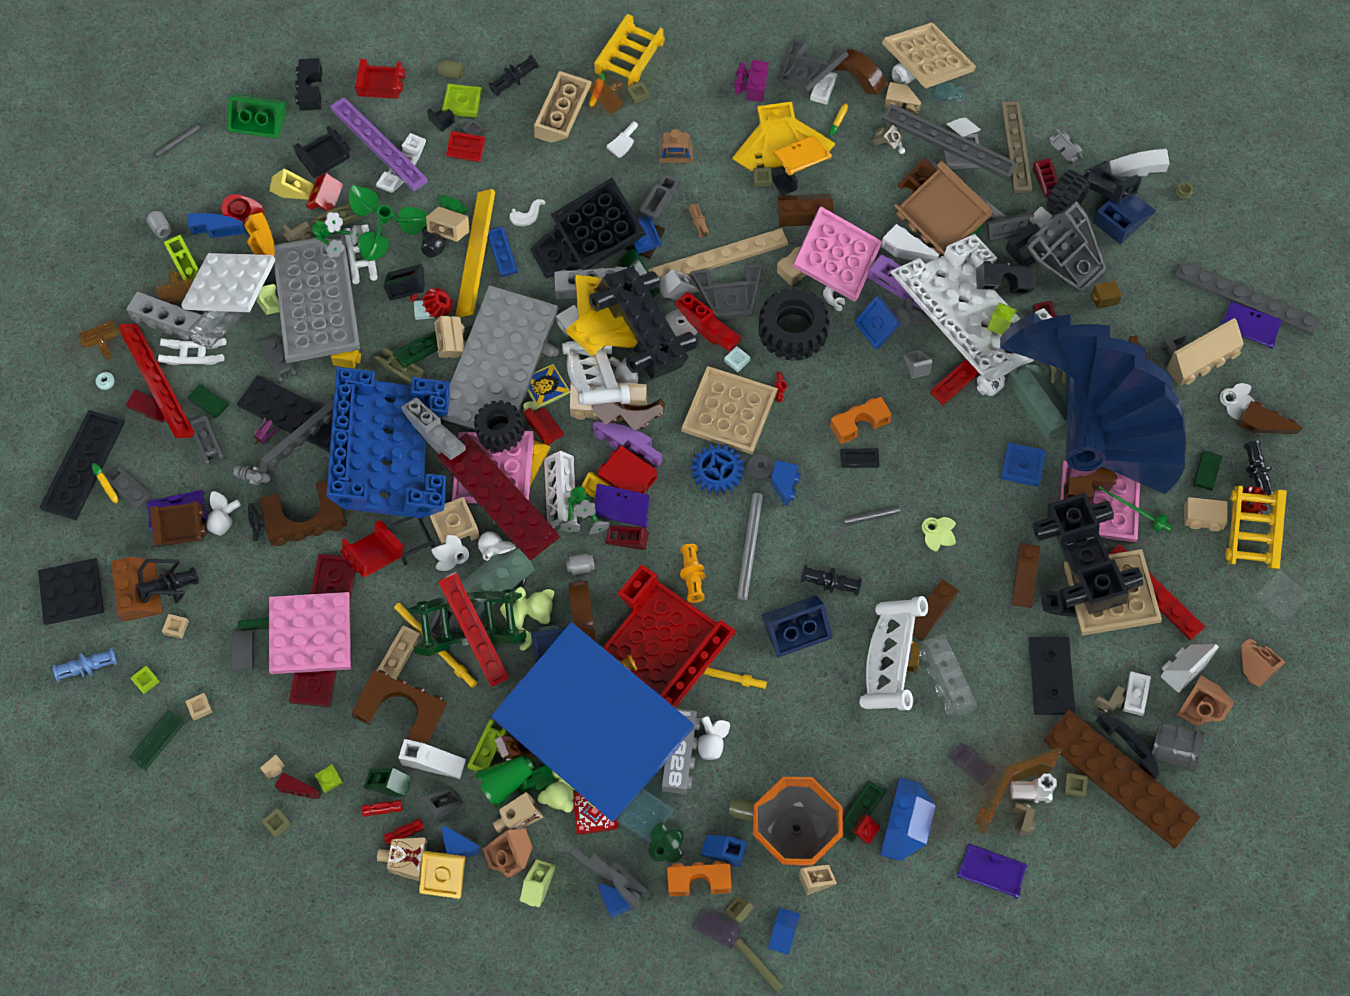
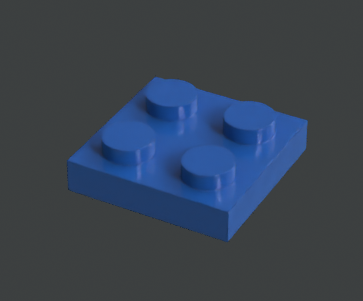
[854,296,901,349]
[1001,442,1046,487]

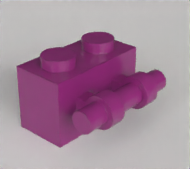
[734,60,769,102]

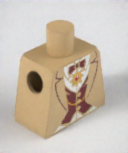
[493,793,544,833]
[377,838,428,881]

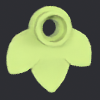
[922,517,956,552]

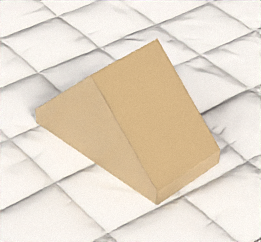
[799,865,837,895]

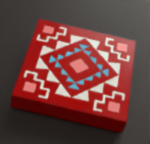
[573,793,618,835]

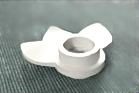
[1219,383,1255,420]
[432,535,469,571]

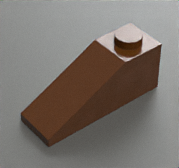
[1012,543,1040,608]
[912,579,959,641]

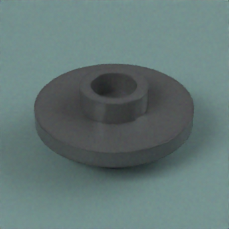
[747,454,774,480]

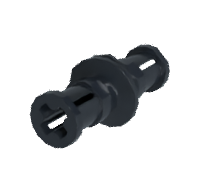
[488,55,539,97]
[1243,441,1274,496]
[800,565,862,596]
[136,567,199,600]

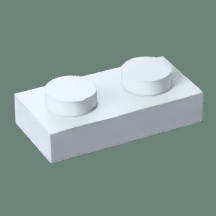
[810,72,838,105]
[1122,672,1151,716]

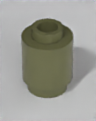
[438,60,464,80]
[729,797,757,822]

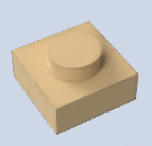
[162,614,189,639]
[185,693,213,721]
[260,755,284,779]

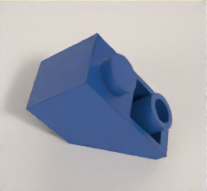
[771,460,801,506]
[701,835,747,868]

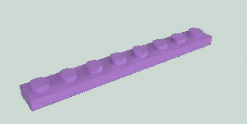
[330,97,428,191]

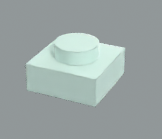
[414,301,434,320]
[724,346,750,372]

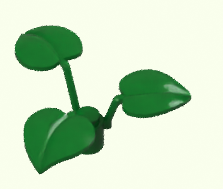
[349,185,429,261]

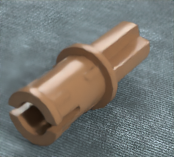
[689,203,710,238]

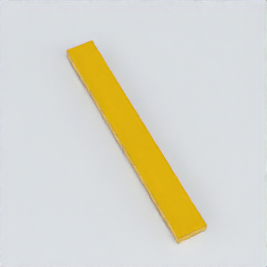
[456,189,495,317]

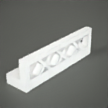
[544,451,577,528]

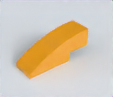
[244,212,275,258]

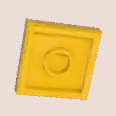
[419,851,465,899]

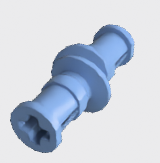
[52,648,117,682]

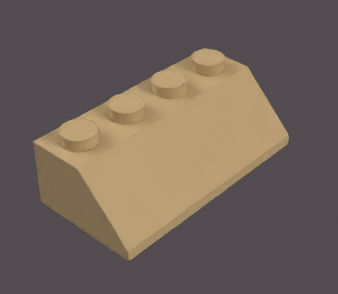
[534,71,592,143]
[1166,318,1244,386]
[570,382,647,422]

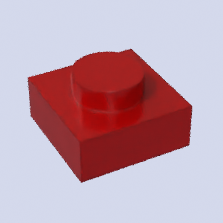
[852,814,880,844]

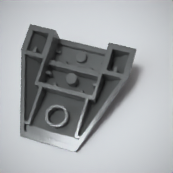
[1026,201,1107,292]

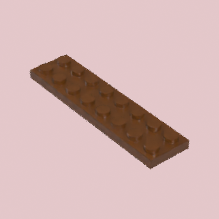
[1043,710,1200,849]

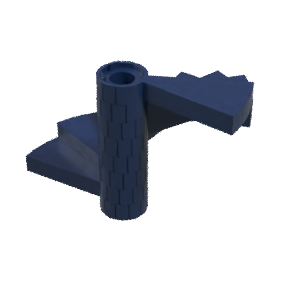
[1000,312,1186,494]

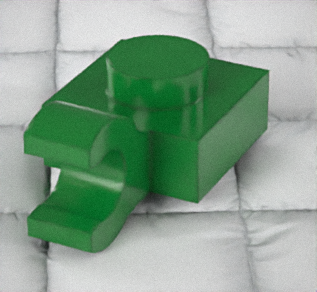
[519,765,556,794]

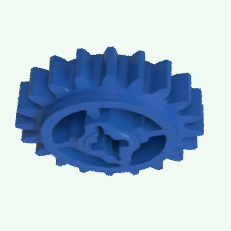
[691,444,744,495]

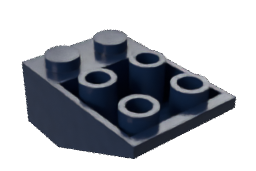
[1093,195,1156,245]

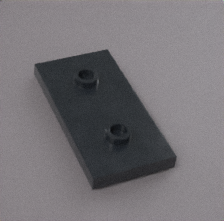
[1028,637,1076,715]

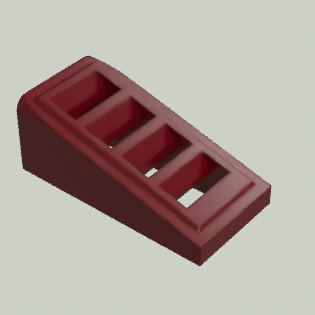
[1032,158,1058,198]
[605,526,649,550]
[275,773,321,799]

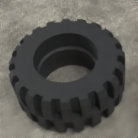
[759,288,830,361]

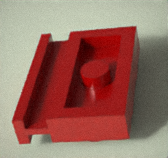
[446,131,486,162]

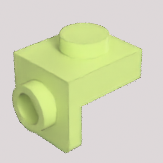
[256,284,280,315]

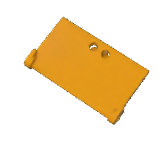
[773,135,831,176]

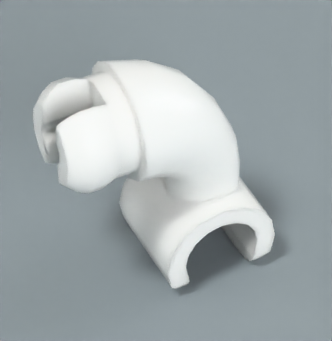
[823,286,845,311]

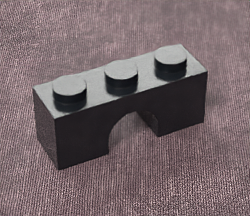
[295,58,322,111]
[976,261,1035,294]

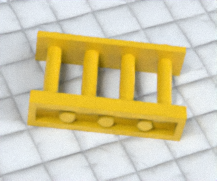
[594,14,665,87]
[1225,486,1287,569]

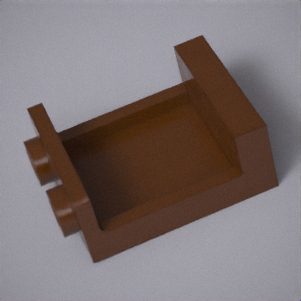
[150,501,207,547]

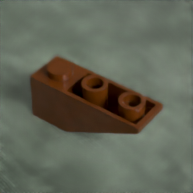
[1236,401,1303,434]

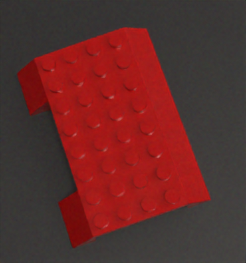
[603,564,736,708]

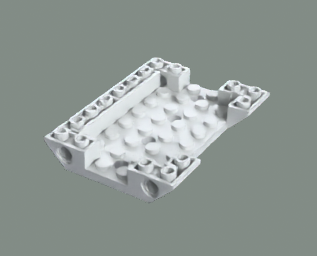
[891,234,1052,381]

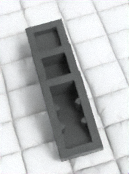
[568,846,647,897]

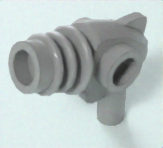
[233,465,271,486]

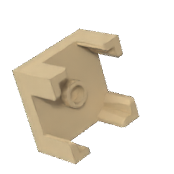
[429,497,480,545]

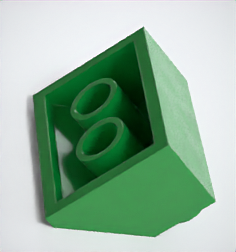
[227,93,286,138]

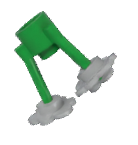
[312,212,363,258]
[559,487,609,534]

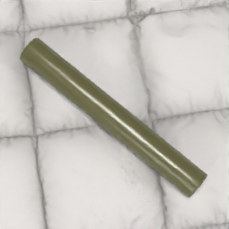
[734,938,783,992]

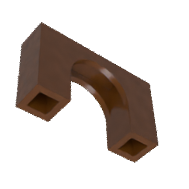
[259,480,347,546]
[352,670,447,745]

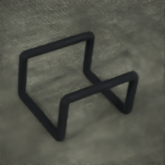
[387,517,436,566]
[138,559,185,604]

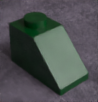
[364,768,412,797]

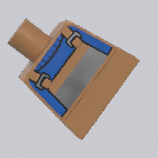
[659,129,693,163]

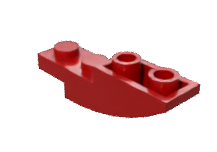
[675,292,741,352]

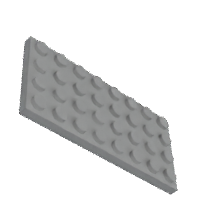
[274,233,360,363]
[440,286,559,431]

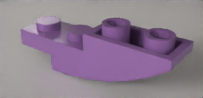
[593,422,662,467]

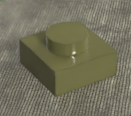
[627,82,650,104]
[753,167,772,187]
[1064,773,1088,798]
[261,808,291,838]
[724,896,754,923]

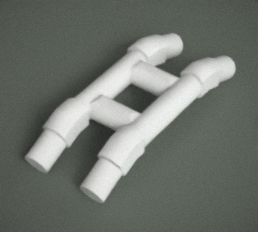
[343,225,377,284]
[158,338,226,365]

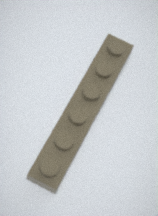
[1001,101,1032,194]

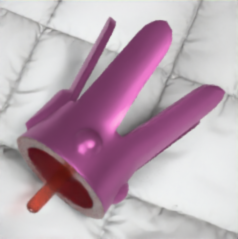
[253,417,280,445]

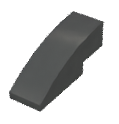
[639,173,680,219]

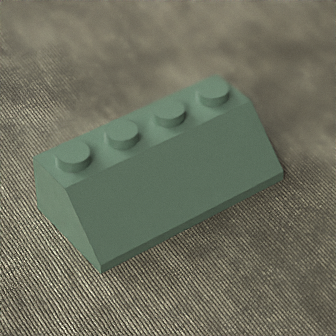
[1007,364,1066,441]
[461,547,535,617]

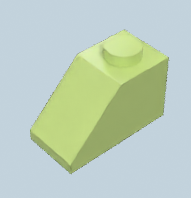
[520,859,556,907]

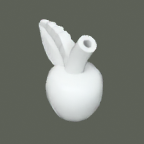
[609,356,639,384]
[206,491,241,536]
[478,531,516,561]
[698,715,730,760]

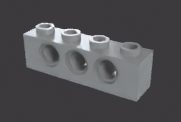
[554,267,627,299]
[126,292,205,341]

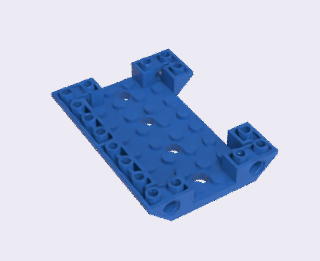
[326,367,449,518]

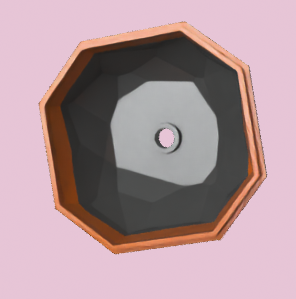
[753,777,843,866]

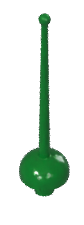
[1097,486,1172,533]

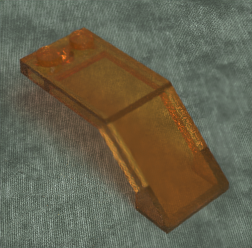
[975,748,1062,834]

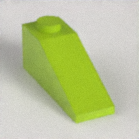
[164,235,199,290]

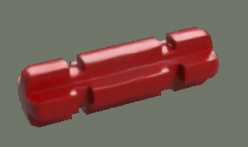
[361,800,402,817]
[384,819,424,845]

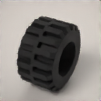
[1046,169,1090,214]
[474,400,524,453]

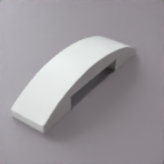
[376,133,426,193]

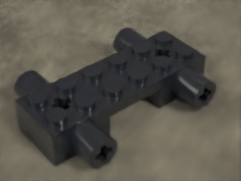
[589,266,697,380]
[1032,493,1143,614]

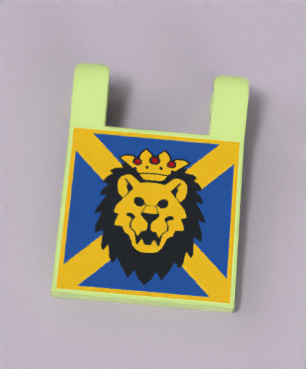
[523,364,570,411]

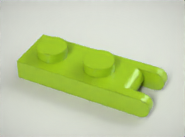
[467,719,507,772]

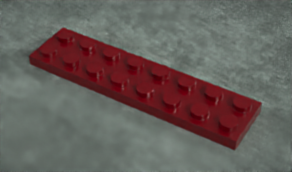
[437,433,560,561]
[289,554,356,707]

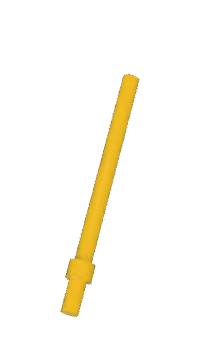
[394,603,477,688]
[703,668,767,689]

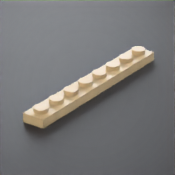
[648,228,788,280]

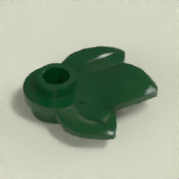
[648,822,684,862]

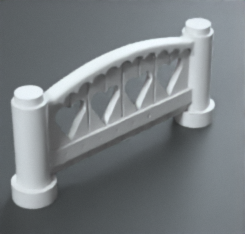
[562,341,630,406]
[860,596,928,710]

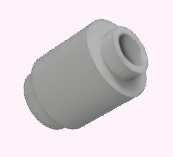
[146,211,171,238]
[566,553,595,576]

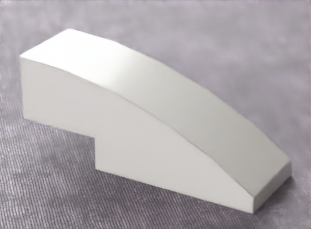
[1110,149,1169,177]

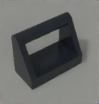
[1005,224,1040,266]
[383,264,425,301]

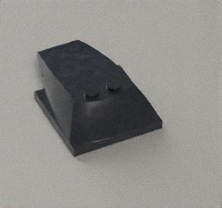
[530,178,646,278]

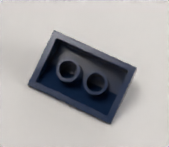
[762,595,833,658]

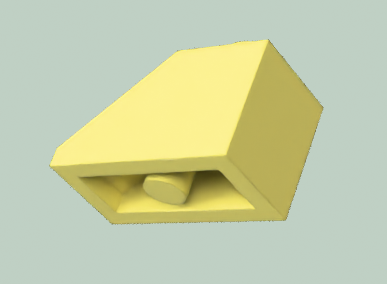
[270,169,314,199]

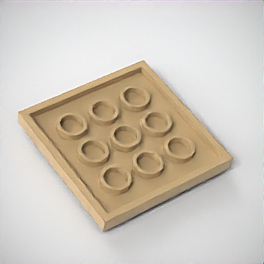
[882,23,976,88]
[681,366,778,455]
[1064,549,1162,636]

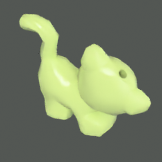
[500,587,554,651]
[538,771,595,812]

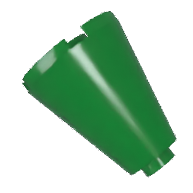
[475,755,534,808]

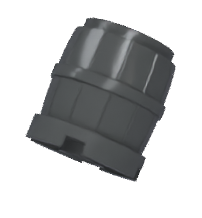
[1151,724,1205,772]

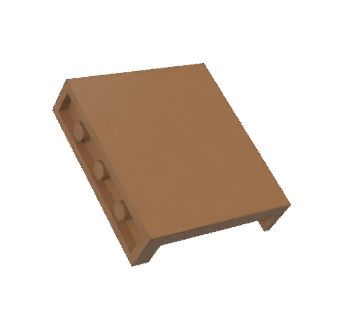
[894,161,993,256]

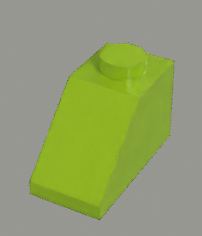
[987,302,1017,335]

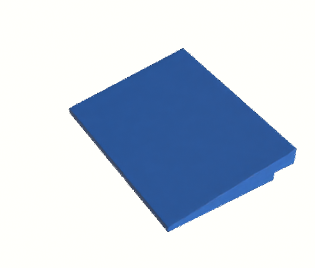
[491,622,694,822]

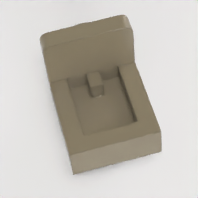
[872,125,903,149]
[282,221,313,242]
[1093,686,1125,715]
[1012,803,1036,837]

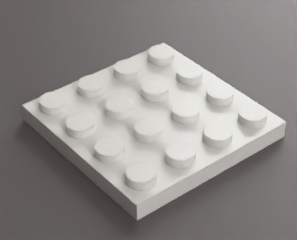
[181,253,275,312]

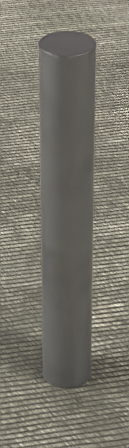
[154,124,201,158]
[843,506,901,525]

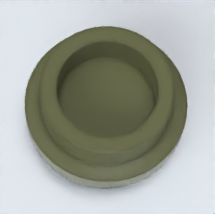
[1175,182,1194,200]

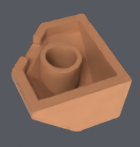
[1241,638,1286,687]
[1177,676,1234,726]
[483,828,532,878]

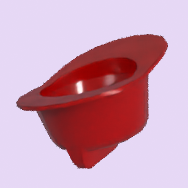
[221,194,265,224]

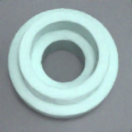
[96,372,115,390]

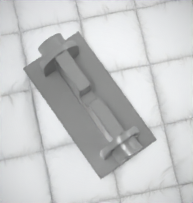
[1049,129,1083,164]

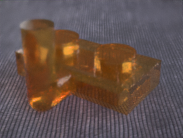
[589,77,624,115]
[156,271,194,303]
[79,320,118,359]

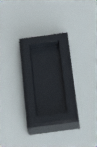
[840,448,879,468]

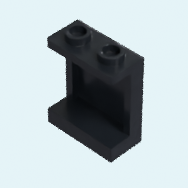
[293,126,350,179]
[1083,161,1142,203]

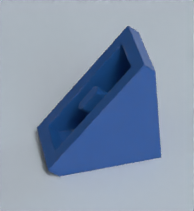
[442,826,481,857]
[598,883,639,918]
[768,908,800,955]

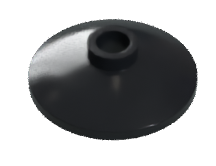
[248,503,265,542]

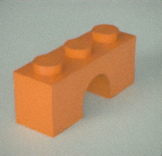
[830,397,892,444]
[667,861,732,897]

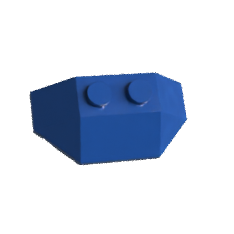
[880,777,936,861]

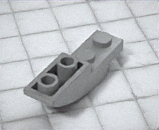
[401,398,465,460]

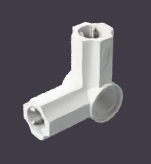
[1010,774,1057,803]

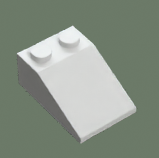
[1161,644,1219,693]

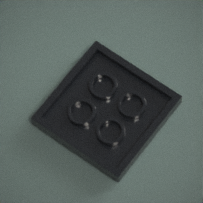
[38,558,104,625]

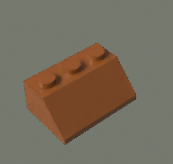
[111,557,162,622]

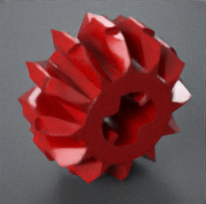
[422,287,453,319]
[1241,485,1268,514]

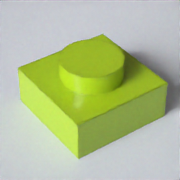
[130,666,160,694]
[315,764,343,793]

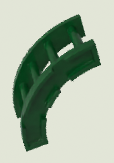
[409,589,527,657]

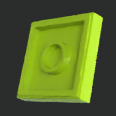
[442,84,482,118]

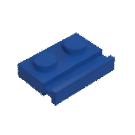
[633,216,662,254]

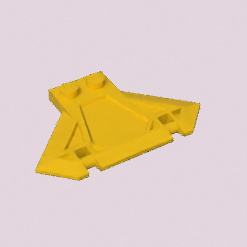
[732,102,836,171]
[565,275,637,357]

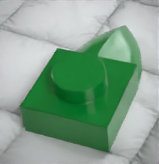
[438,195,468,215]

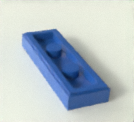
[488,227,518,277]

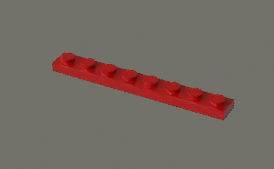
[118,324,195,438]

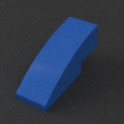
[188,213,246,238]

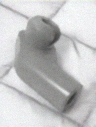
[542,338,559,357]

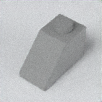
[659,269,699,300]

